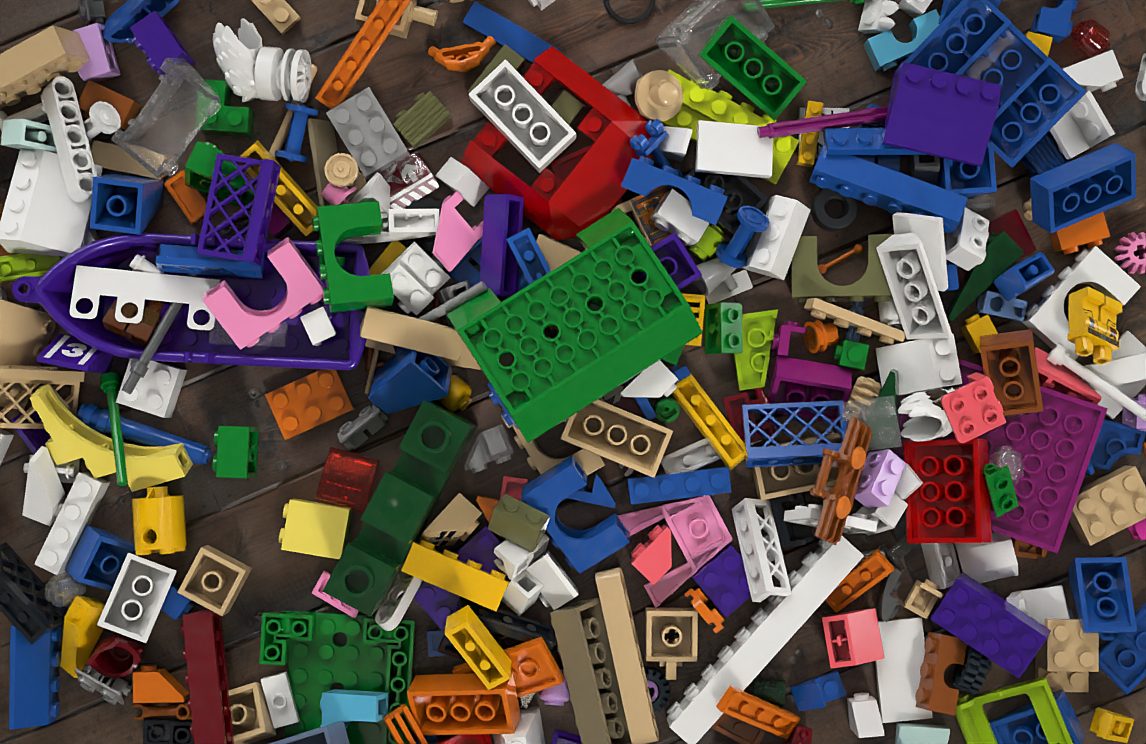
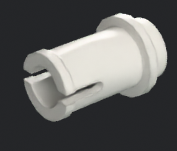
[129,254,164,274]

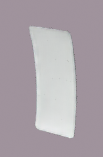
[706,270,753,304]

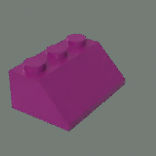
[768,356,852,424]

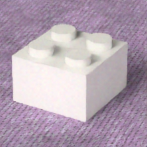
[116,359,187,418]

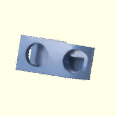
[974,291,1028,322]

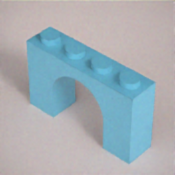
[320,689,388,729]

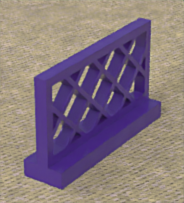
[197,153,281,266]

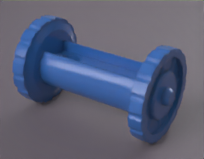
[275,103,318,163]
[715,205,770,268]

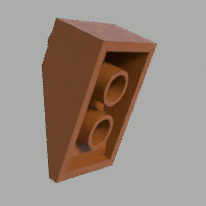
[980,329,1043,416]

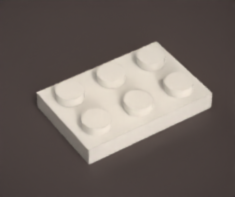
[784,504,877,534]

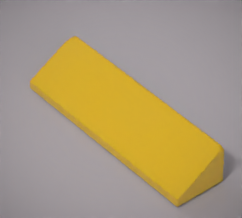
[671,374,746,470]

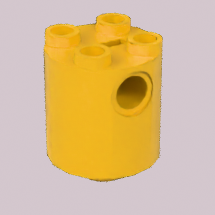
[132,486,187,555]

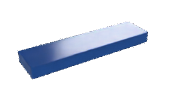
[462,1,561,64]

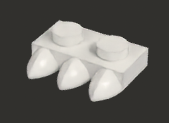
[858,0,899,34]

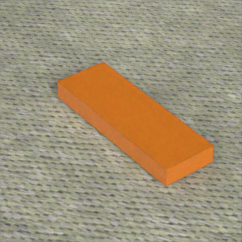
[825,549,895,613]

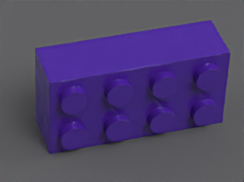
[414,524,507,632]
[931,572,1051,679]

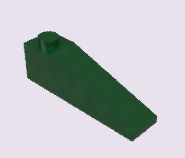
[945,231,1024,322]

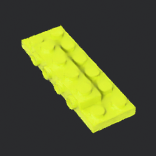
[660,69,799,185]

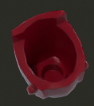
[86,632,144,679]

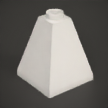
[493,706,546,744]

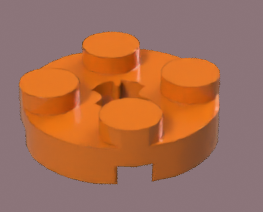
[684,588,725,634]

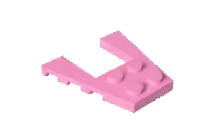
[617,495,733,608]

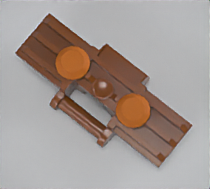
[810,416,873,545]

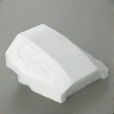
[954,531,1018,583]

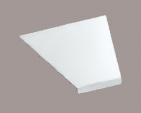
[350,172,390,213]

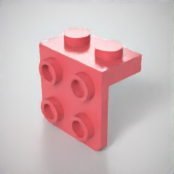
[940,372,1006,443]

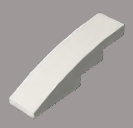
[341,209,439,244]

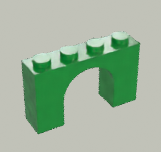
[312,201,394,313]

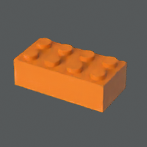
[407,672,521,735]

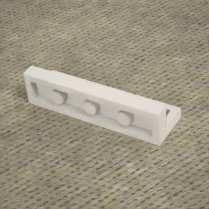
[732,498,792,602]

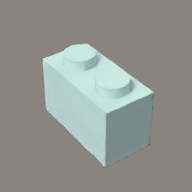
[1,119,57,154]

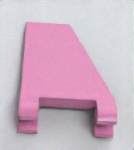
[432,191,483,272]

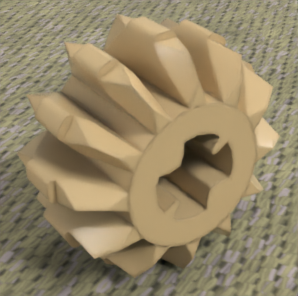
[845,376,881,420]

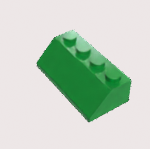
[698,15,807,121]

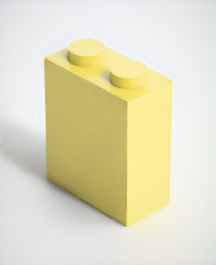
[279,498,353,559]

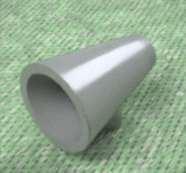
[603,59,643,107]
[693,258,738,297]

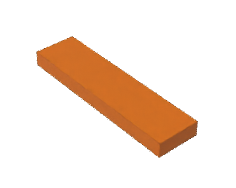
[716,686,800,740]

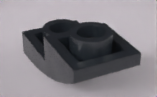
[143,719,194,744]

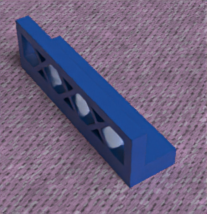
[156,244,265,279]

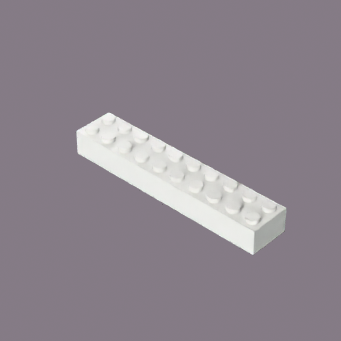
[666,536,864,744]

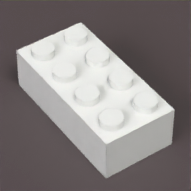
[468,59,576,173]

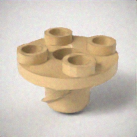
[635,70,683,121]

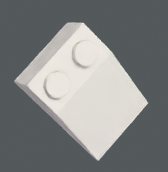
[875,334,962,396]

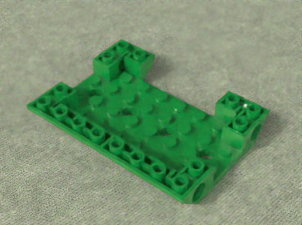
[447,208,703,443]
[259,611,415,744]

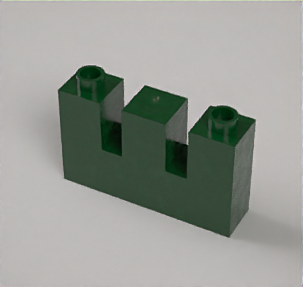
[323,401,478,616]

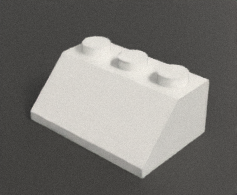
[742,195,810,280]
[97,553,177,643]

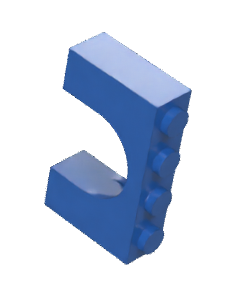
[521,455,630,574]

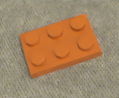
[265,369,355,440]

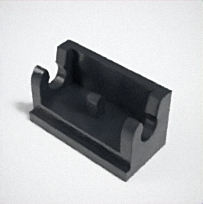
[770,492,814,549]

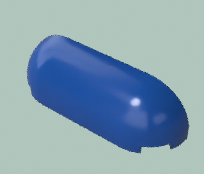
[101,0,180,43]

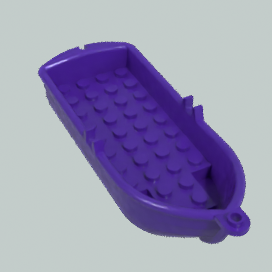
[12,233,370,370]

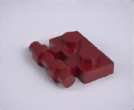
[722,387,776,444]

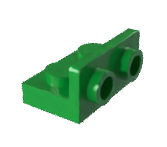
[704,303,743,355]

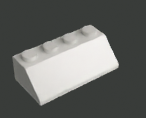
[876,233,952,340]

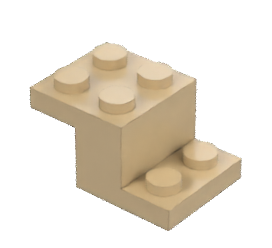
[1035,618,1099,692]

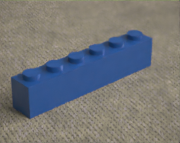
[809,145,968,234]

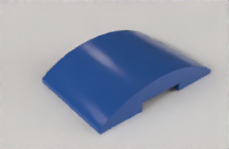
[904,0,1087,167]

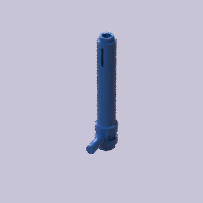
[77,403,212,465]

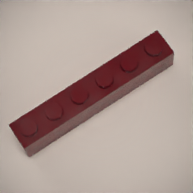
[181,609,234,744]

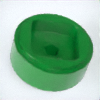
[654,396,680,423]

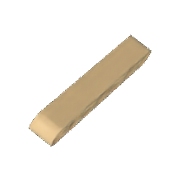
[595,567,659,744]

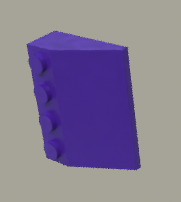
[882,62,1001,167]

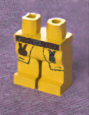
[1067,286,1122,365]

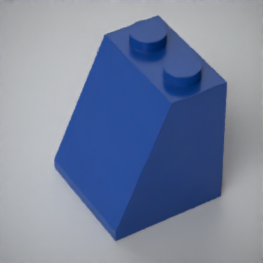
[90,174,164,235]
[368,348,453,414]

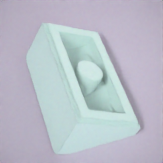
[895,722,950,744]

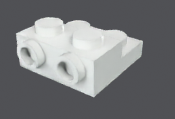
[381,241,450,316]

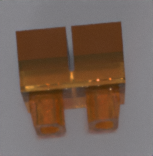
[102,297,164,347]

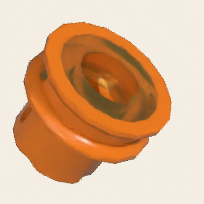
[803,320,839,353]

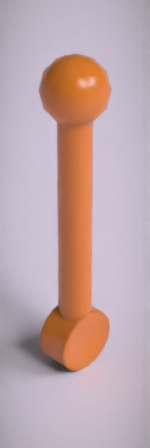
[818,244,863,274]

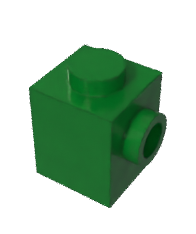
[833,340,869,371]

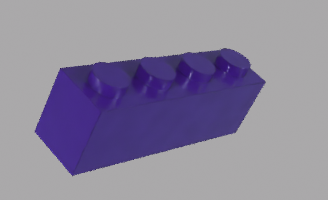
[480,194,524,298]

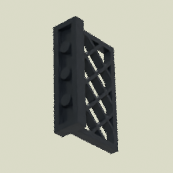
[0,542,68,645]
[438,596,555,660]

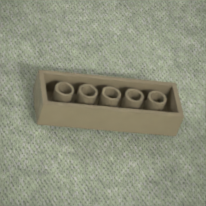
[550,598,632,744]

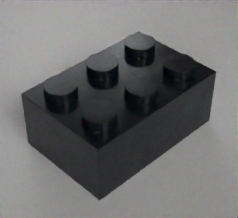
[677,166,768,239]

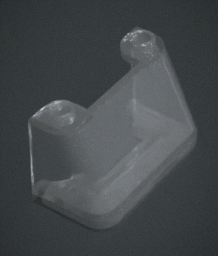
[655,0,775,90]
[111,58,221,178]

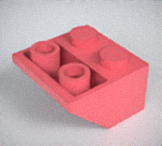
[630,524,672,585]
[822,608,885,668]

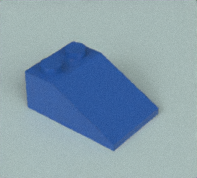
[1068,557,1137,633]
[989,689,1086,744]

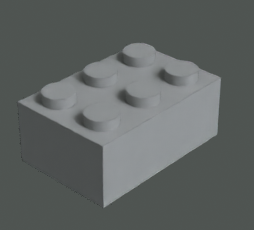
[326,87,411,181]

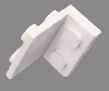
[1049,91,1115,160]
[1006,585,1070,626]

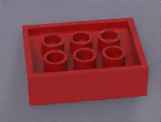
[904,438,992,543]

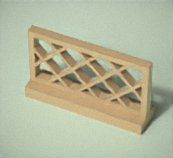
[0,365,85,429]

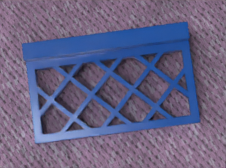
[742,400,847,468]

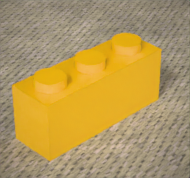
[444,605,512,690]

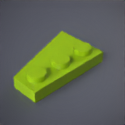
[733,309,778,391]

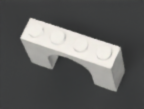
[1022,246,1141,360]

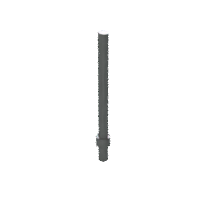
[122,274,200,395]

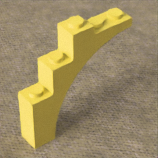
[30,384,193,492]

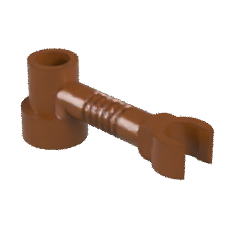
[133,699,192,720]

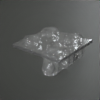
[842,395,902,451]

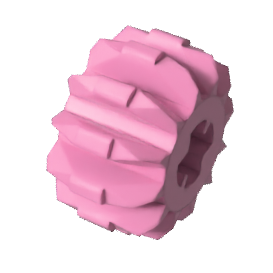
[1114,232,1146,274]

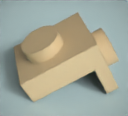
[902,579,944,619]

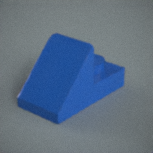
[566,473,615,508]
[790,670,846,711]

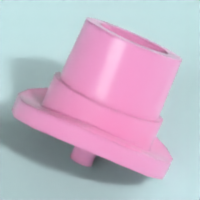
[321,183,357,205]

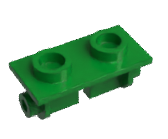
[983,463,1019,518]

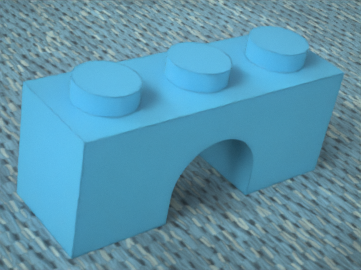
[863,9,940,72]

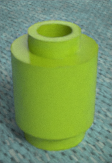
[689,224,725,262]

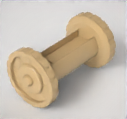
[324,153,367,202]

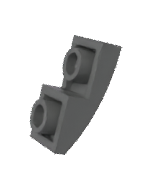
[877,569,902,622]

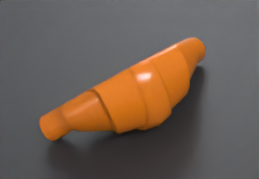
[428,36,496,72]

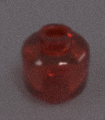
[1071,19,1110,57]

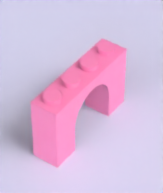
[203,237,325,350]

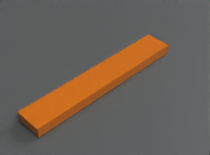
[315,0,412,109]

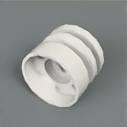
[254,46,312,103]

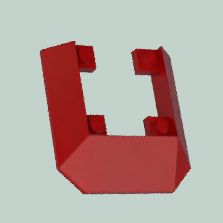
[460,46,653,240]

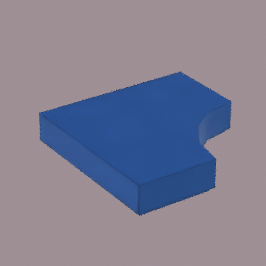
[1090,419,1146,472]

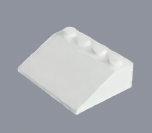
[0,149,103,257]

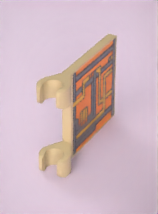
[611,185,674,246]

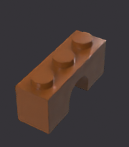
[915,632,967,716]

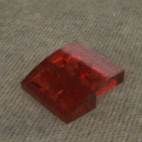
[316,447,379,512]

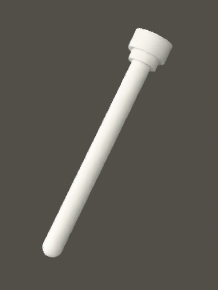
[1046,343,1146,422]

